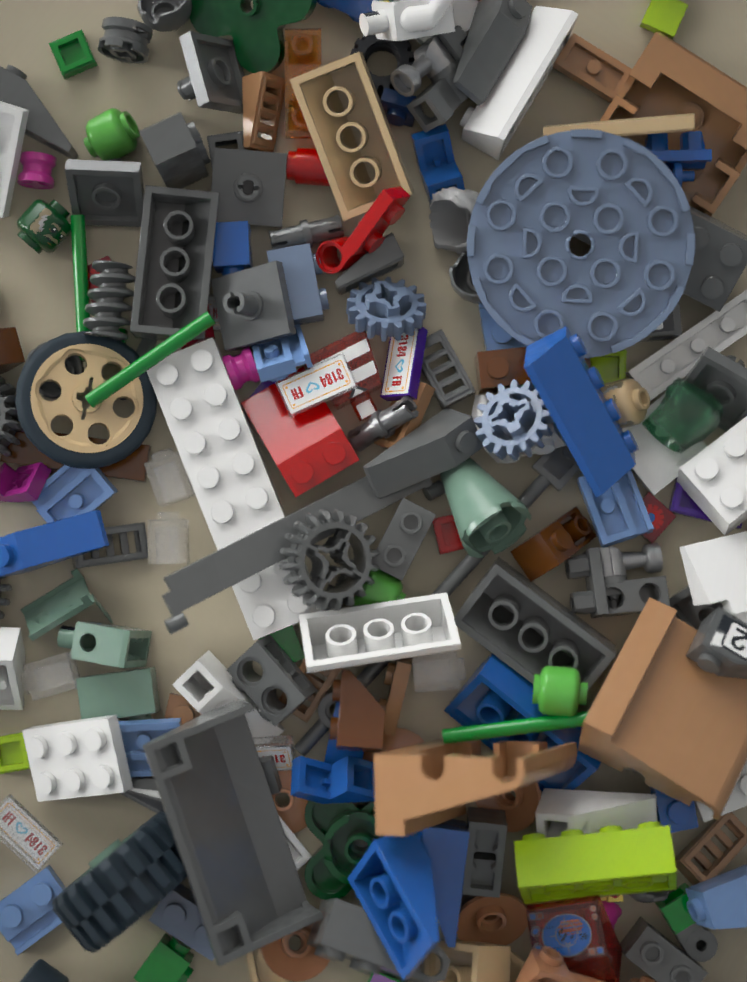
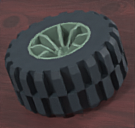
[52,811,187,953]

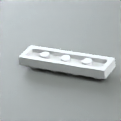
[626,290,747,400]

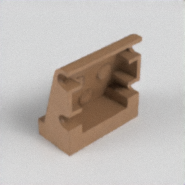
[600,32,747,216]
[578,597,747,821]
[374,739,577,836]

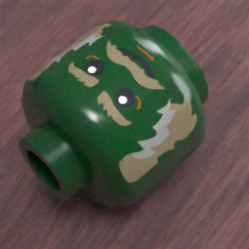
[17,199,71,254]

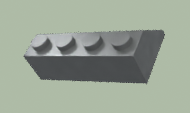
[130,185,220,341]
[454,556,617,691]

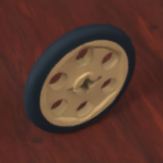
[15,331,157,469]

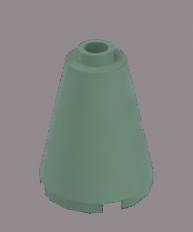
[440,457,531,558]

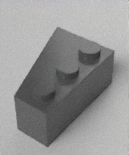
[139,112,211,189]

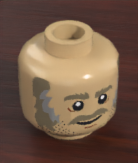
[600,378,650,428]

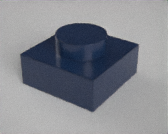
[380,87,416,128]

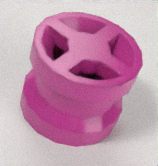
[17,151,57,190]
[222,347,260,391]

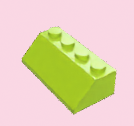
[514,821,677,904]

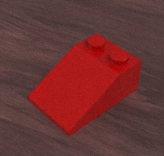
[241,366,359,498]

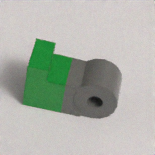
[655,883,718,962]

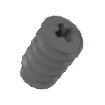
[83,260,136,341]

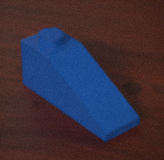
[0,510,109,577]

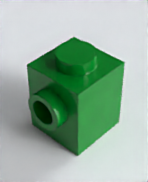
[133,933,194,982]

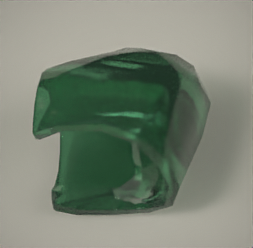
[642,377,723,453]

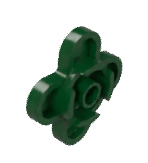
[190,0,317,73]
[304,800,387,900]

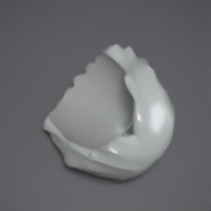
[429,187,479,254]

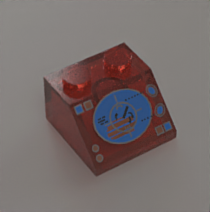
[526,895,622,982]

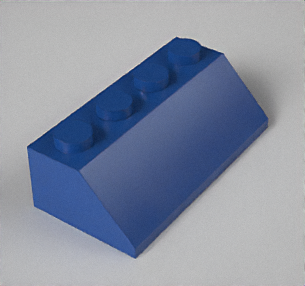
[524,326,639,497]
[444,653,601,792]

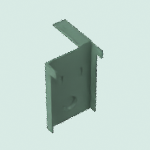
[20,569,113,641]

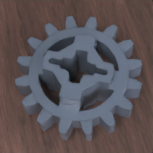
[346,277,426,342]
[474,379,554,461]

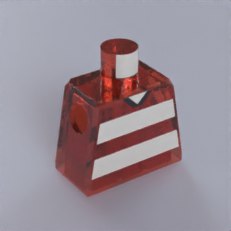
[303,330,382,422]

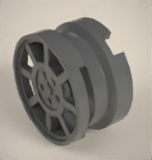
[98,17,153,64]

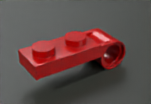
[316,186,410,274]

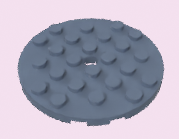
[467,129,695,358]

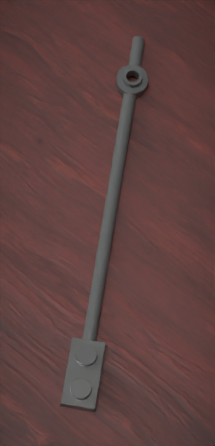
[294,444,580,756]

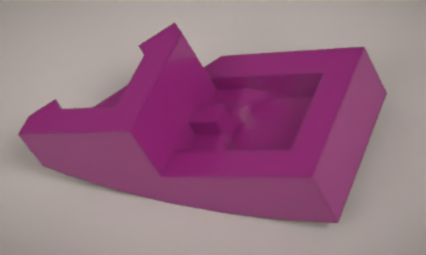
[0,462,51,502]

